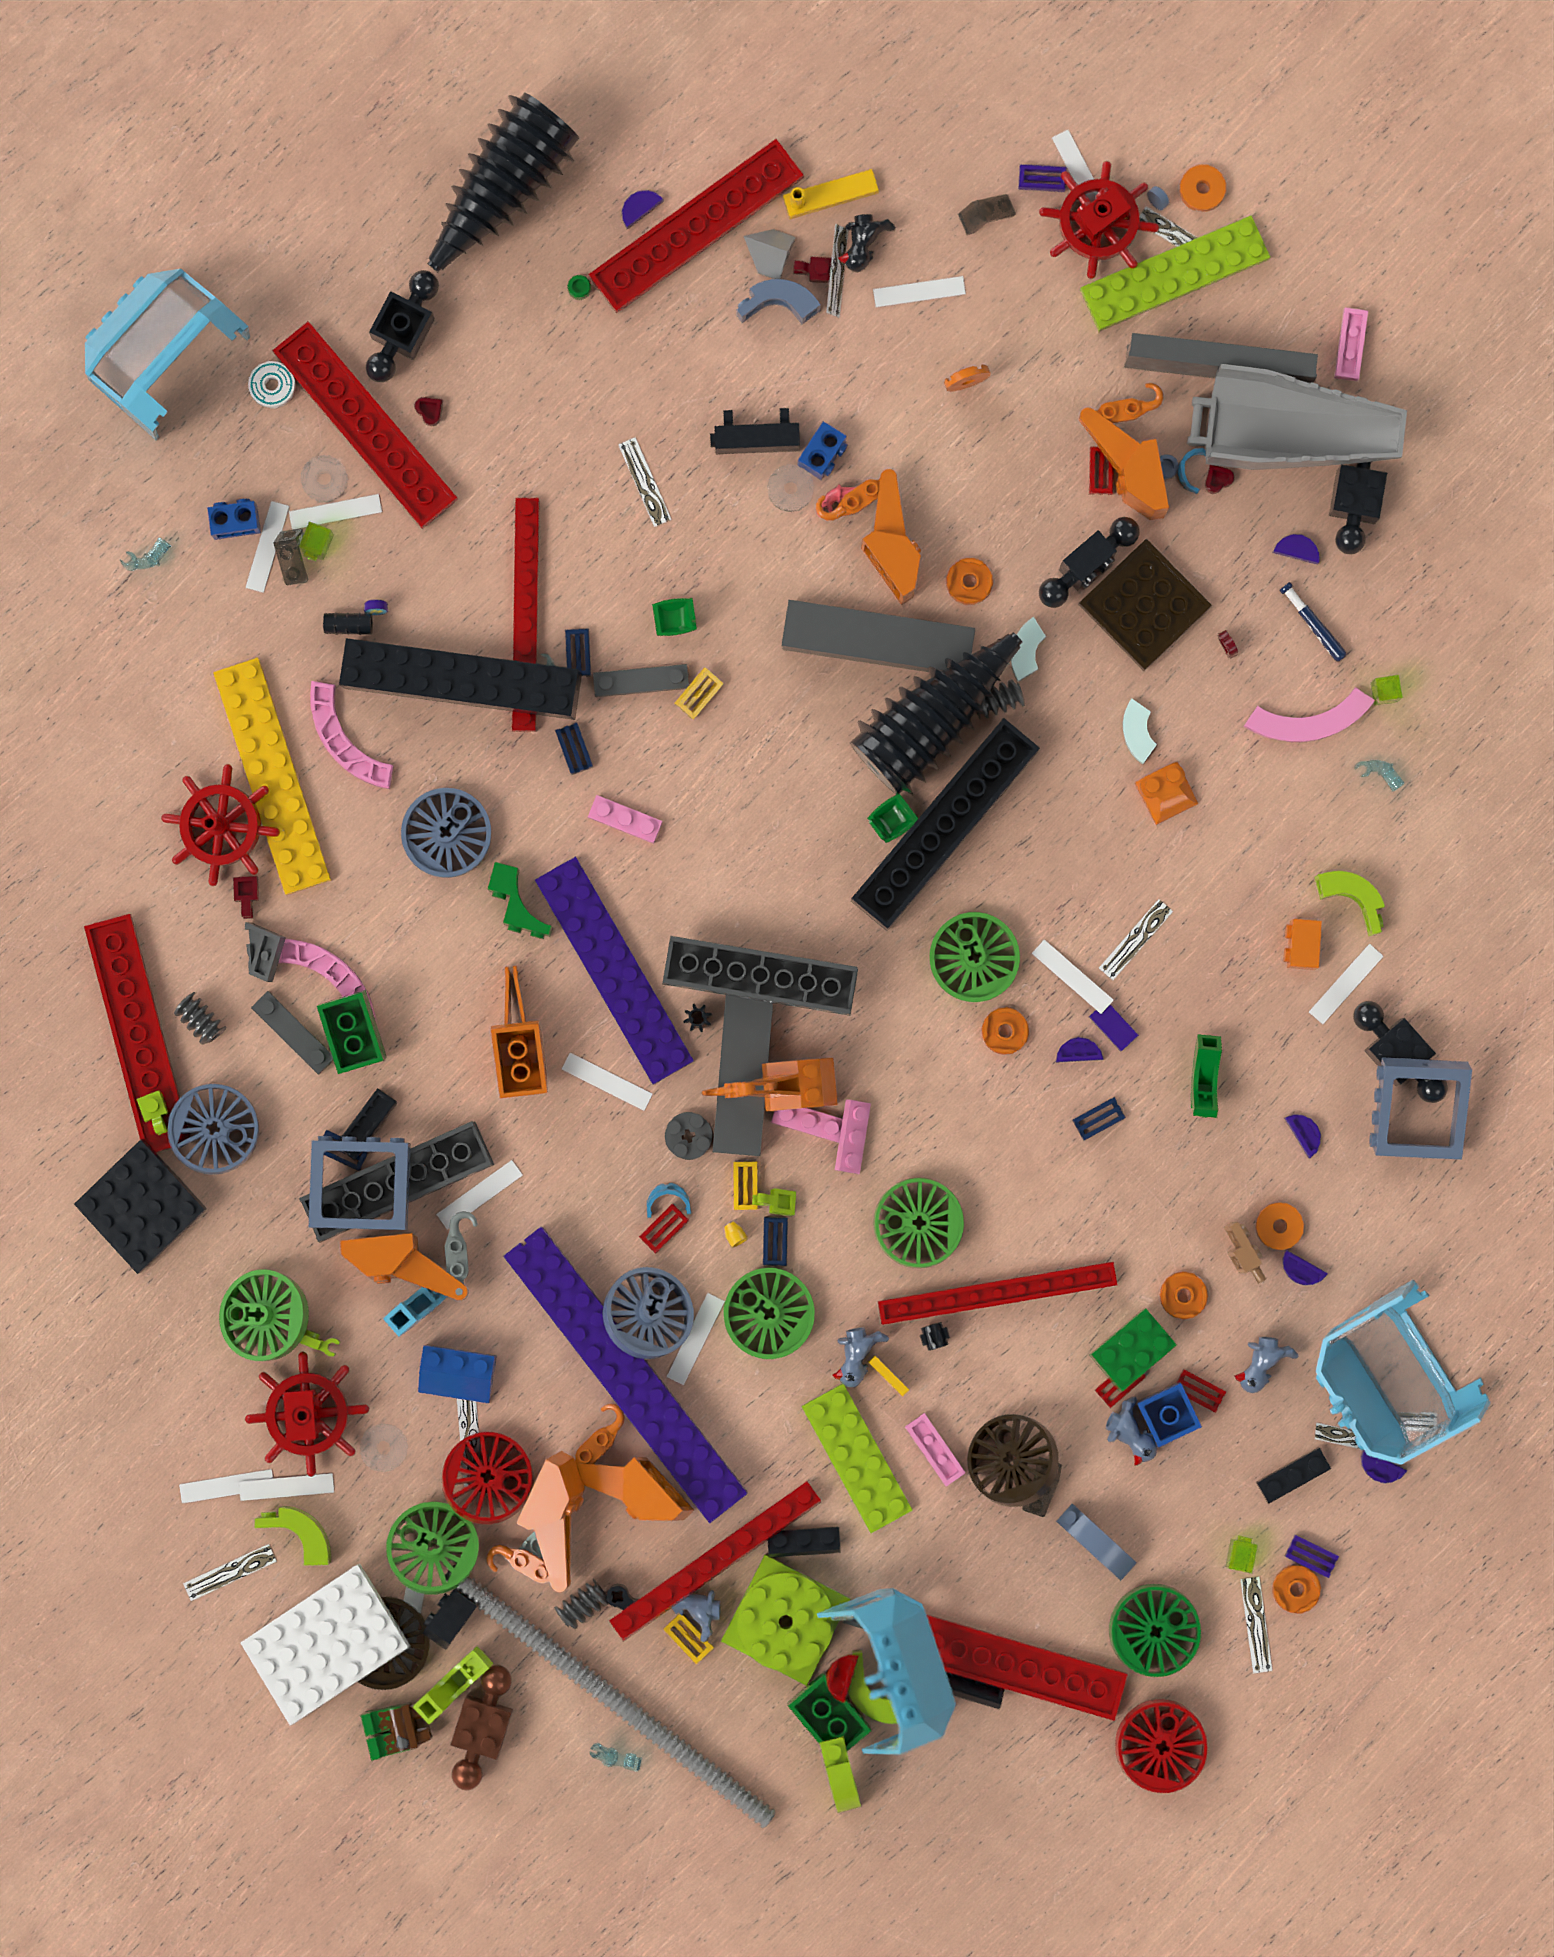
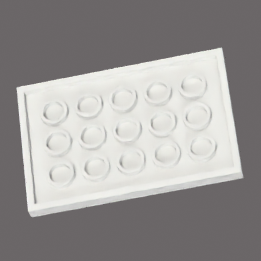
[241,1564,411,1726]

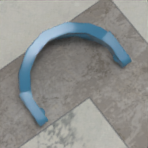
[1177,448,1206,494]
[647,1183,691,1218]

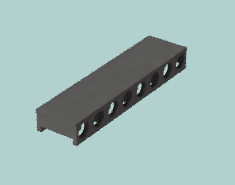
[1124,333,1318,383]
[781,600,975,672]
[662,936,858,1016]
[713,995,773,1156]
[299,1121,494,1243]

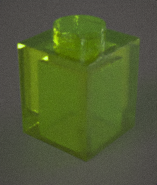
[299,521,334,561]
[1371,675,1403,706]
[1225,1535,1258,1574]

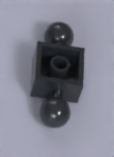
[366,270,439,383]
[1329,461,1387,555]
[1039,517,1140,608]
[1353,1001,1448,1103]

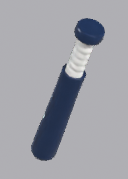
[1279,582,1347,662]

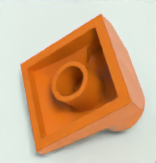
[1134,761,1198,825]

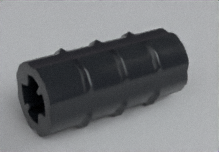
[323,612,373,635]

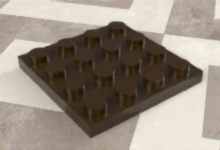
[1078,538,1212,671]

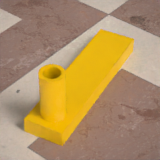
[783,169,879,219]

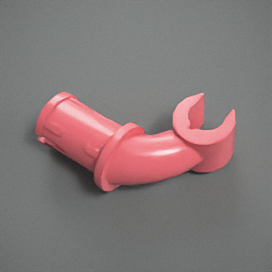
[816,484,856,518]

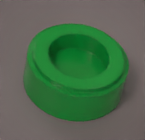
[567,275,591,300]

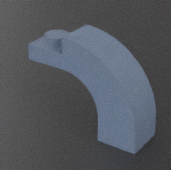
[736,279,821,324]
[1056,1504,1137,1581]

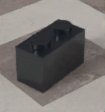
[423,1589,477,1650]

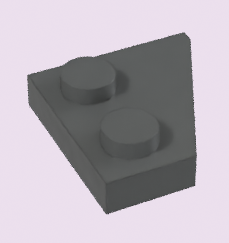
[245,922,286,982]

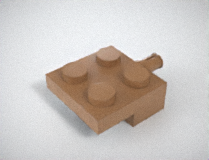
[1224,1222,1267,1284]

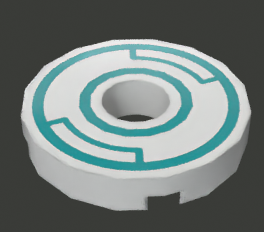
[248,361,296,409]

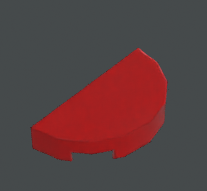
[826,1654,859,1703]

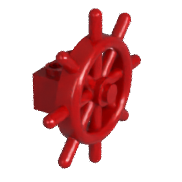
[1039,161,1159,279]
[245,1351,369,1477]

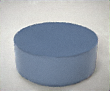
[1147,186,1169,210]
[1160,455,1179,479]

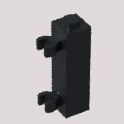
[710,408,800,455]

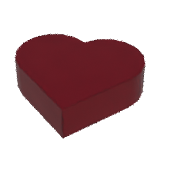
[414,397,443,427]
[1205,465,1234,494]
[1218,630,1238,659]

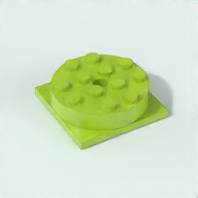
[721,1554,850,1686]

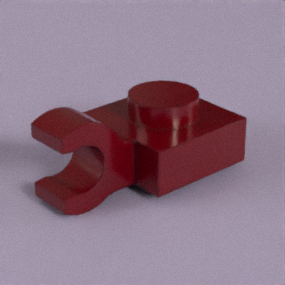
[793,256,832,283]
[233,876,259,919]

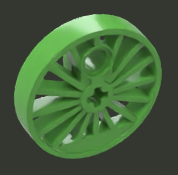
[929,912,1020,1002]
[873,1177,964,1268]
[724,1268,815,1359]
[219,1269,309,1361]
[386,1502,479,1595]

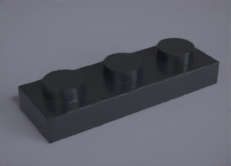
[1256,1447,1331,1504]
[768,1527,841,1558]

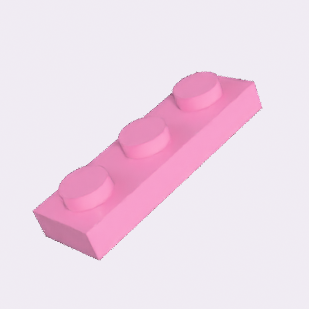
[1334,308,1368,381]
[588,795,663,844]
[835,1099,871,1174]
[771,1108,843,1143]
[904,1413,965,1486]

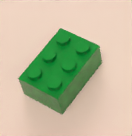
[316,990,387,1074]
[1089,1308,1177,1392]
[787,1671,872,1752]

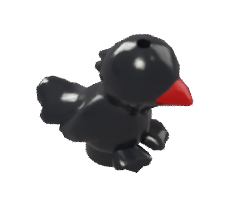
[838,214,896,272]

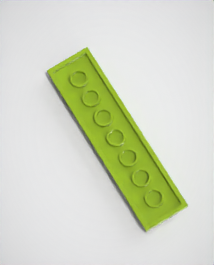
[1080,215,1270,332]

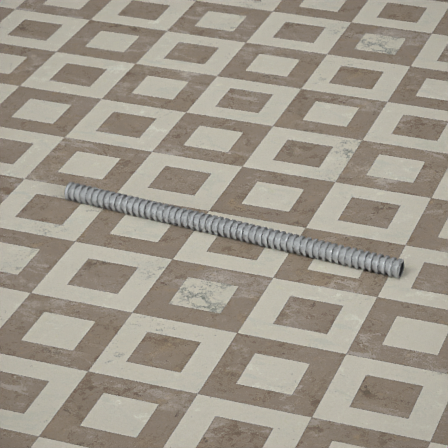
[445,1564,775,1828]

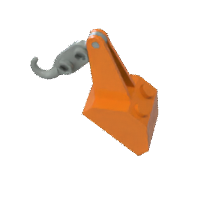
[340,1211,478,1301]

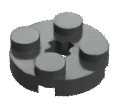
[665,1112,712,1160]

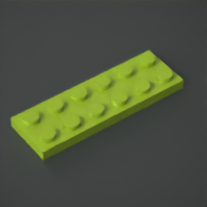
[801,1384,913,1533]

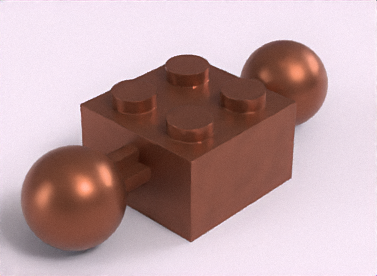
[450,1665,513,1790]

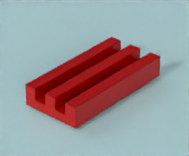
[1089,447,1113,495]
[639,1203,689,1254]
[1176,1369,1226,1413]
[1095,1374,1146,1408]

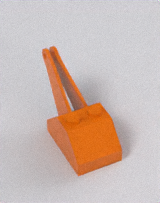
[491,965,548,1099]

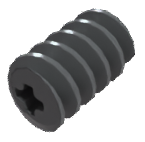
[977,679,1025,719]
[174,992,227,1045]
[554,1579,609,1629]

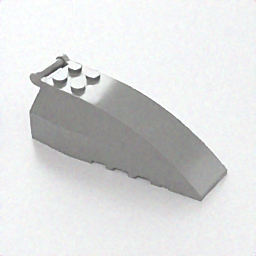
[1187,364,1407,470]

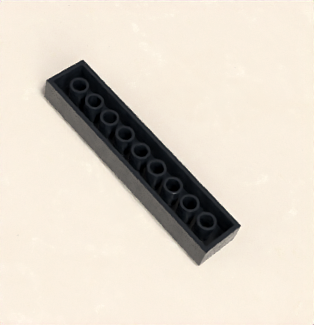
[339,638,582,720]
[851,718,1040,931]

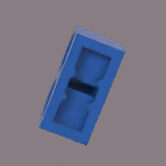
[798,421,848,480]
[207,499,261,540]

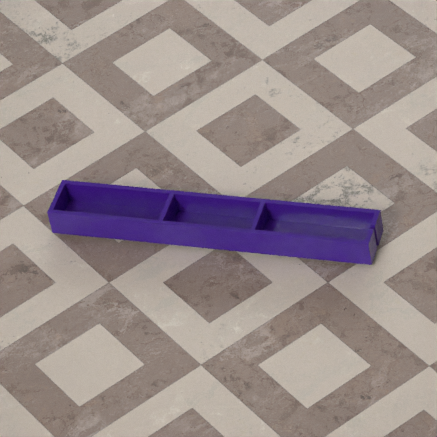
[503,1227,748,1524]

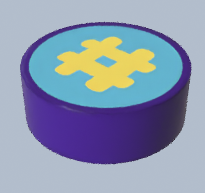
[364,600,388,615]

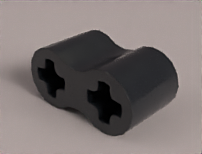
[607,1583,639,1610]

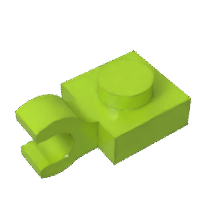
[137,1091,169,1135]
[752,1188,796,1216]
[300,1329,340,1357]

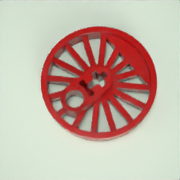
[441,1432,533,1524]
[1115,1699,1208,1793]

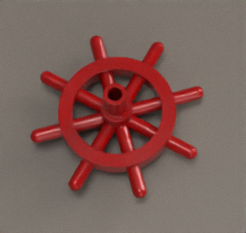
[161,764,280,886]

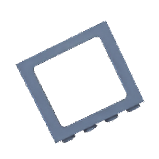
[1369,1058,1472,1160]
[309,1136,411,1230]

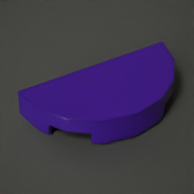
[622,190,663,229]
[1272,534,1319,565]
[1056,1037,1104,1063]
[1284,1115,1321,1159]
[1282,1250,1328,1285]
[1361,1450,1407,1483]

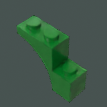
[488,862,553,940]

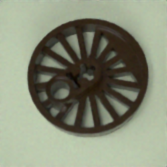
[967,1414,1059,1507]
[358,1597,430,1690]

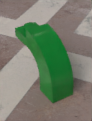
[1191,1034,1222,1118]

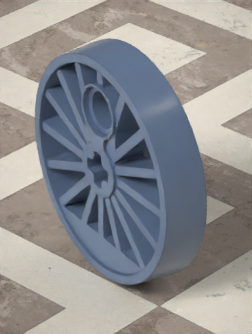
[401,788,491,878]
[167,1084,259,1175]
[603,1267,694,1359]

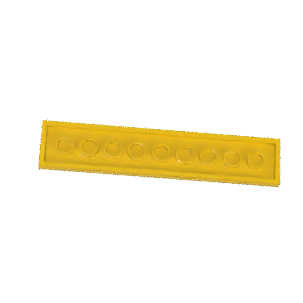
[213,657,331,896]

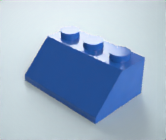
[418,1345,497,1403]

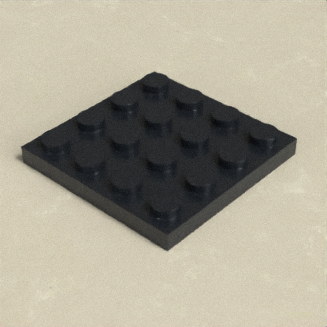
[74,1139,207,1274]

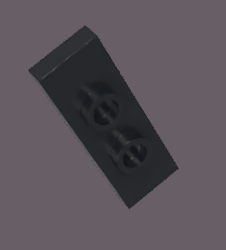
[338,1088,397,1160]
[945,1671,1005,1710]

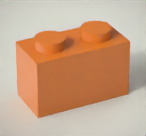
[1283,919,1322,970]

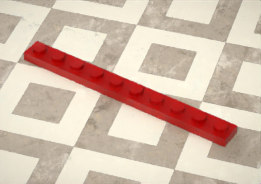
[512,498,539,732]
[877,1262,1118,1325]
[609,1481,821,1642]

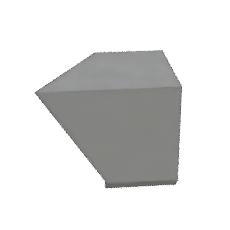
[744,229,795,279]

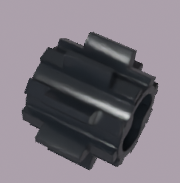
[683,1004,712,1033]
[920,1322,950,1351]

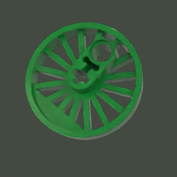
[1109,1584,1201,1677]

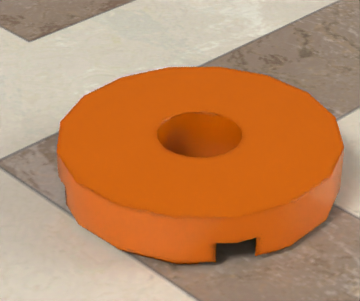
[1179,165,1226,212]
[944,364,991,392]
[946,558,993,605]
[981,1007,1029,1055]
[1255,1202,1304,1250]
[1159,1272,1208,1320]
[1272,1565,1321,1614]

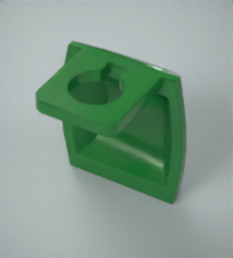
[652,598,697,636]
[867,794,919,843]

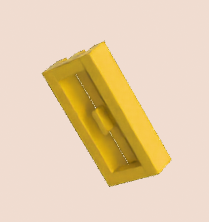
[674,668,724,720]
[733,1162,758,1210]
[868,1355,909,1397]
[663,1613,714,1664]

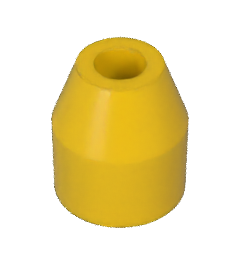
[724,1222,748,1248]

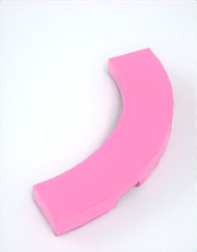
[310,681,394,789]
[1243,687,1375,742]
[279,939,377,1024]

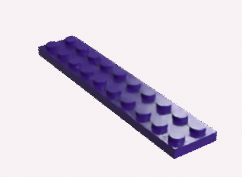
[535,856,694,1085]

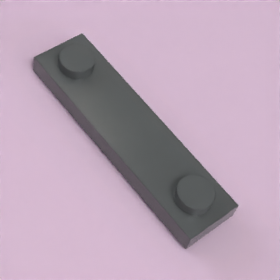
[593,664,689,697]
[251,991,333,1075]

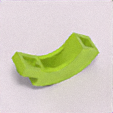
[1314,871,1385,936]
[255,1506,331,1566]
[413,1646,494,1724]
[848,1650,898,1724]
[820,1737,862,1813]

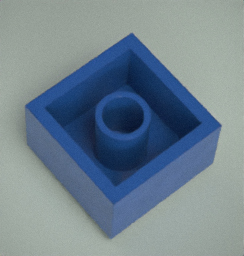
[1136,1382,1202,1448]

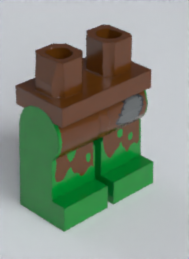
[360,1702,432,1761]

